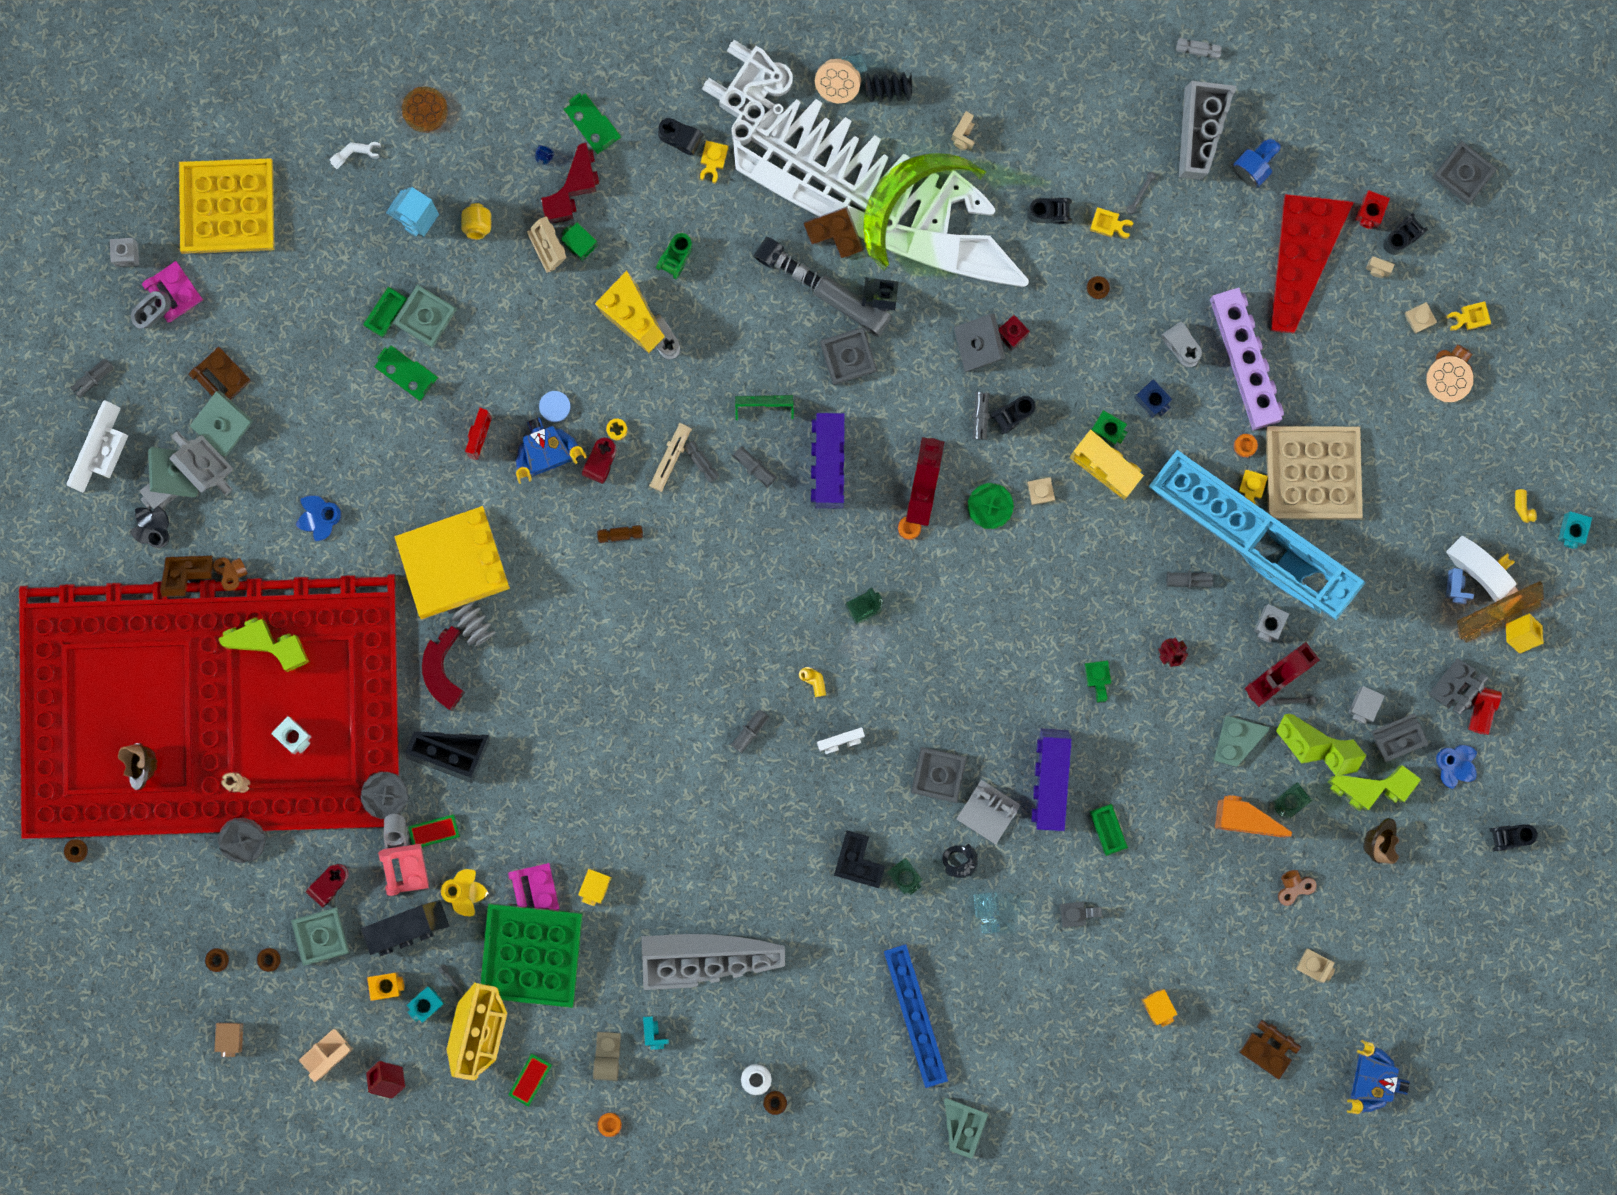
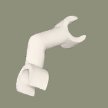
[330,142,381,169]

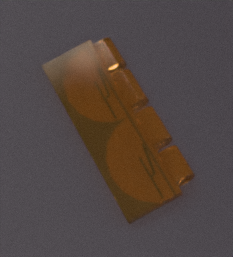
[1457,581,1544,643]

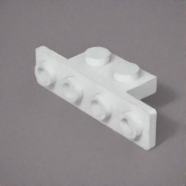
[67,400,128,493]

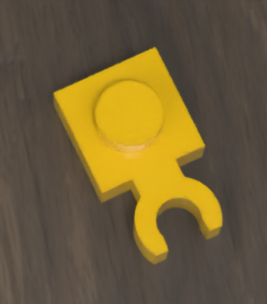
[700,140,729,184]
[1090,207,1133,239]
[1446,301,1491,331]
[1238,470,1268,505]

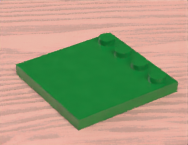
[481,903,583,1008]

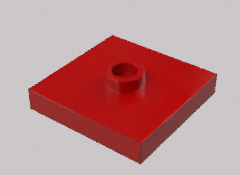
[465,408,492,460]

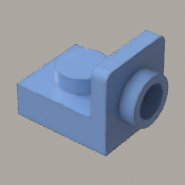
[1446,568,1474,604]

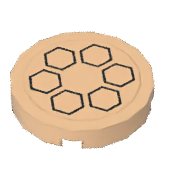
[815,59,861,103]
[1426,356,1473,402]

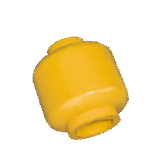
[461,203,491,240]

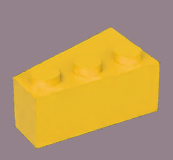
[1069,429,1144,500]

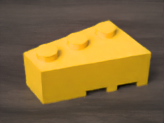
[595,270,665,353]

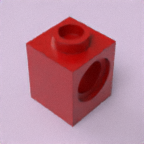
[1355,190,1390,229]

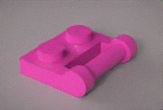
[142,261,203,323]
[508,863,560,910]

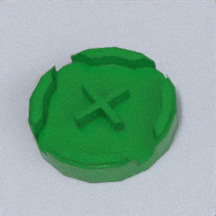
[967,483,1014,529]

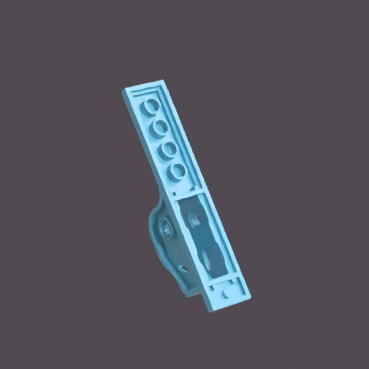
[1149,450,1365,620]

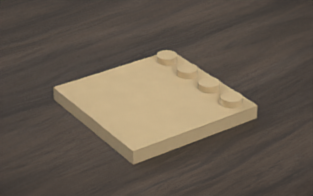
[1266,426,1363,520]

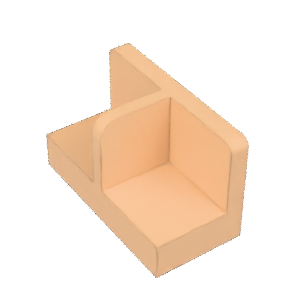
[299,1029,353,1082]

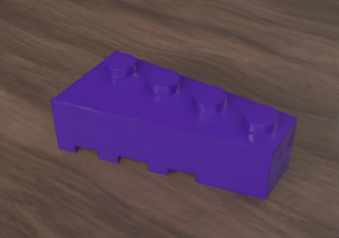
[811,413,845,509]
[1031,728,1072,831]

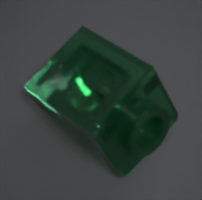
[845,587,884,625]

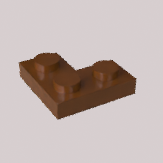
[803,206,864,259]
[161,555,214,597]

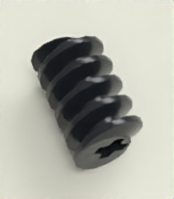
[865,72,912,103]

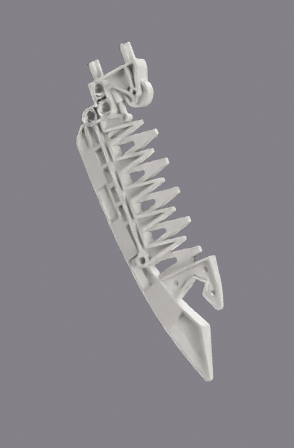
[702,40,1029,287]

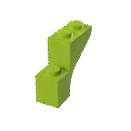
[218,618,309,672]
[1276,714,1366,776]
[1328,765,1421,811]

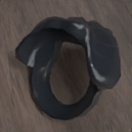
[942,844,978,878]

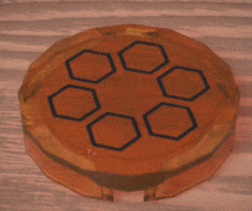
[401,86,448,133]

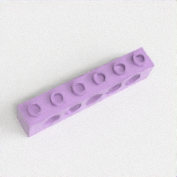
[1210,288,1284,430]

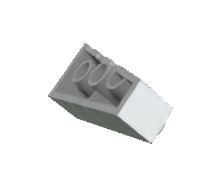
[1179,81,1237,180]

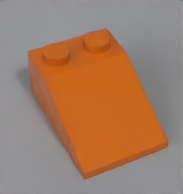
[1215,795,1292,838]

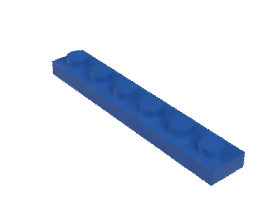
[883,944,948,1088]

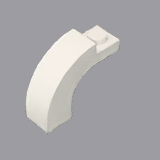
[1446,536,1521,611]

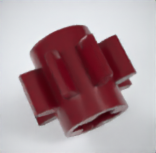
[1158,637,1188,667]

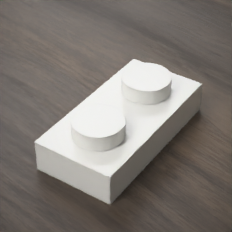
[817,727,865,754]

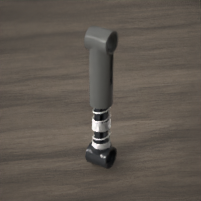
[753,236,892,337]

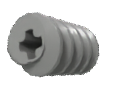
[447,601,496,647]

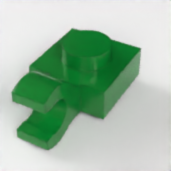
[1084,660,1111,703]

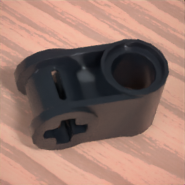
[658,118,704,156]
[1027,197,1072,224]
[1383,212,1429,255]
[990,396,1036,435]
[1489,824,1538,852]

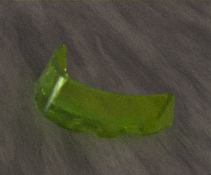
[863,153,986,271]

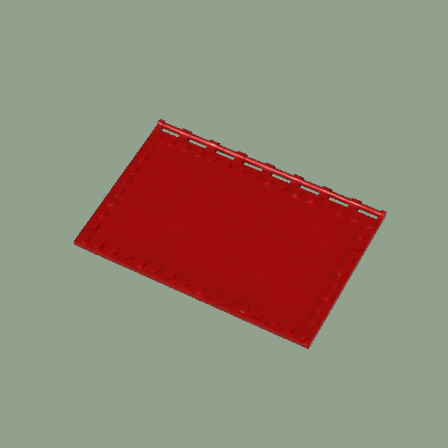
[19,574,400,839]

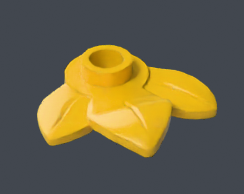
[441,869,488,917]

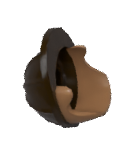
[118,743,158,790]
[1363,818,1399,864]

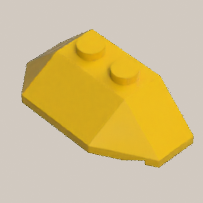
[447,983,507,1081]

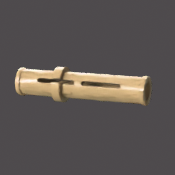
[649,423,692,492]
[222,773,250,792]

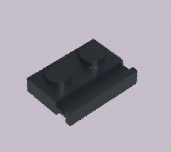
[862,277,899,311]

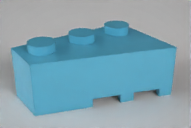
[386,187,439,237]

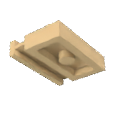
[527,216,567,273]

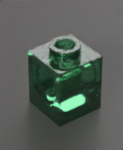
[1272,782,1313,819]
[886,857,922,895]

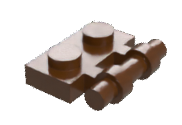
[1239,1020,1301,1080]

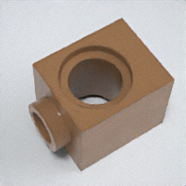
[214,1022,244,1057]

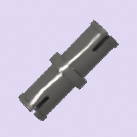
[972,392,990,440]
[733,446,777,488]

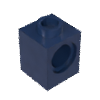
[1134,379,1172,418]

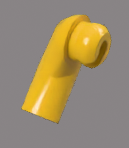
[1515,489,1537,523]
[799,667,826,697]

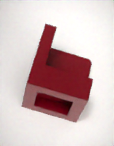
[366,1061,405,1099]

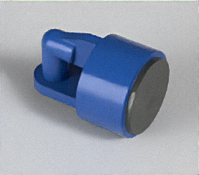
[1233,139,1281,188]

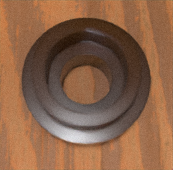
[1087,276,1110,299]
[64,839,88,863]
[205,948,229,972]
[257,948,281,972]
[763,1091,787,1115]

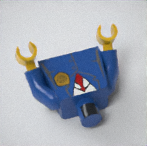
[516,418,586,484]
[1347,1040,1410,1114]

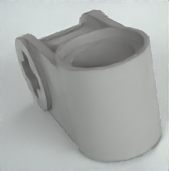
[655,314,680,359]
[1161,321,1202,367]
[384,814,411,849]

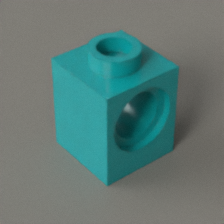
[1558,511,1592,549]
[407,986,445,1023]

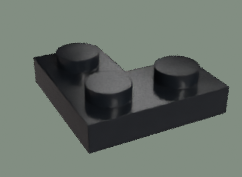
[834,830,885,888]

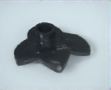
[130,506,170,548]

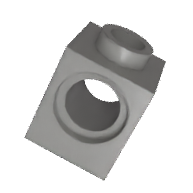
[110,238,139,267]
[140,483,179,509]
[1254,604,1289,643]
[1348,686,1384,724]

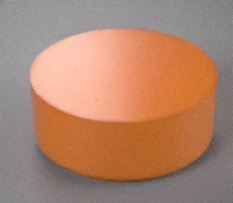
[1234,434,1258,458]
[898,517,921,540]
[598,1113,622,1137]

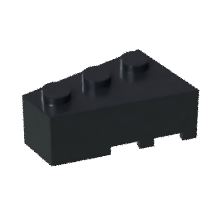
[405,731,490,783]
[361,900,450,957]

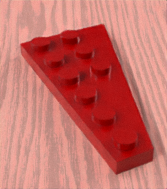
[1271,194,1354,334]

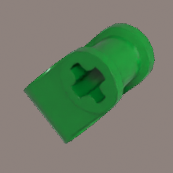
[656,233,693,280]

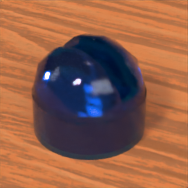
[535,145,555,165]

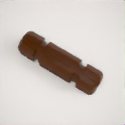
[597,525,643,543]

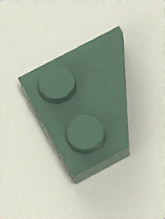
[1213,716,1270,767]
[944,1098,989,1159]

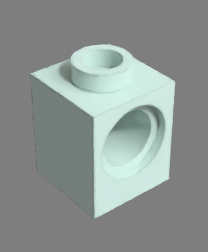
[272,717,311,754]

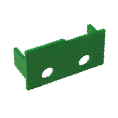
[563,93,621,155]
[374,345,438,401]
[735,395,794,420]

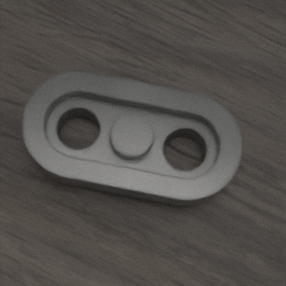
[131,291,171,329]

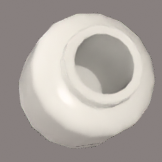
[741,1063,772,1095]

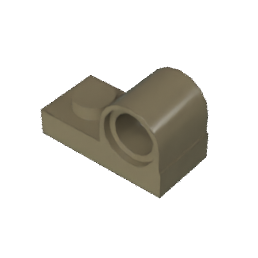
[593,1032,621,1081]

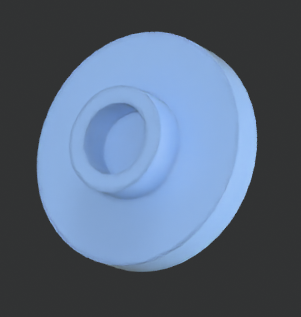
[539,391,570,422]

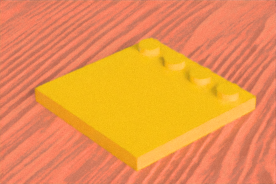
[179,158,274,254]
[394,506,510,620]

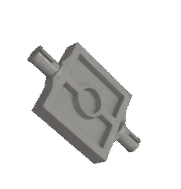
[169,431,233,496]

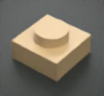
[1366,256,1395,278]
[1405,302,1437,334]
[1027,477,1055,505]

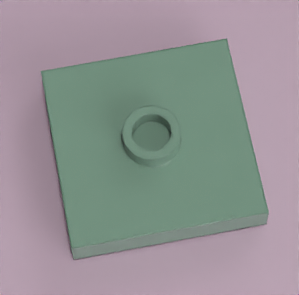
[393,284,457,348]
[190,390,254,457]
[148,447,198,498]
[291,907,350,966]

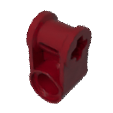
[582,437,617,484]
[305,864,349,908]

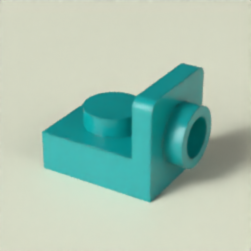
[643,1016,669,1050]

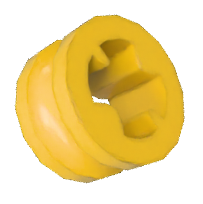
[606,418,627,440]
[1497,553,1515,570]

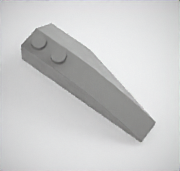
[641,934,785,990]

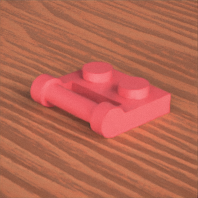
[378,844,429,896]

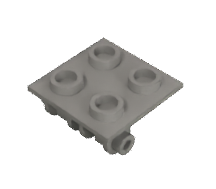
[956,780,1021,845]

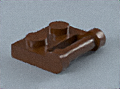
[188,346,251,400]

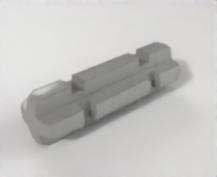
[1176,38,1222,59]

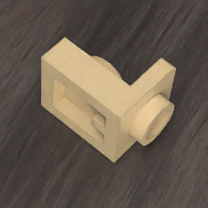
[951,111,975,151]
[1296,948,1335,983]

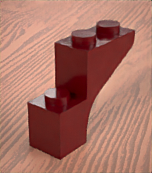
[541,142,600,224]
[905,437,945,526]

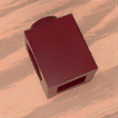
[998,315,1030,351]

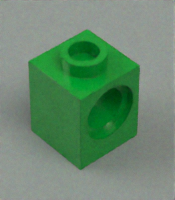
[561,222,598,262]
[1091,410,1128,447]

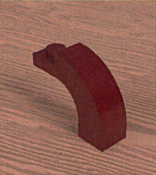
[422,626,465,711]
[1244,642,1320,707]

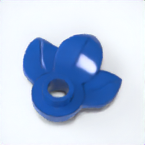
[296,496,341,541]
[1436,745,1477,789]

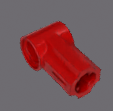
[1468,687,1502,735]

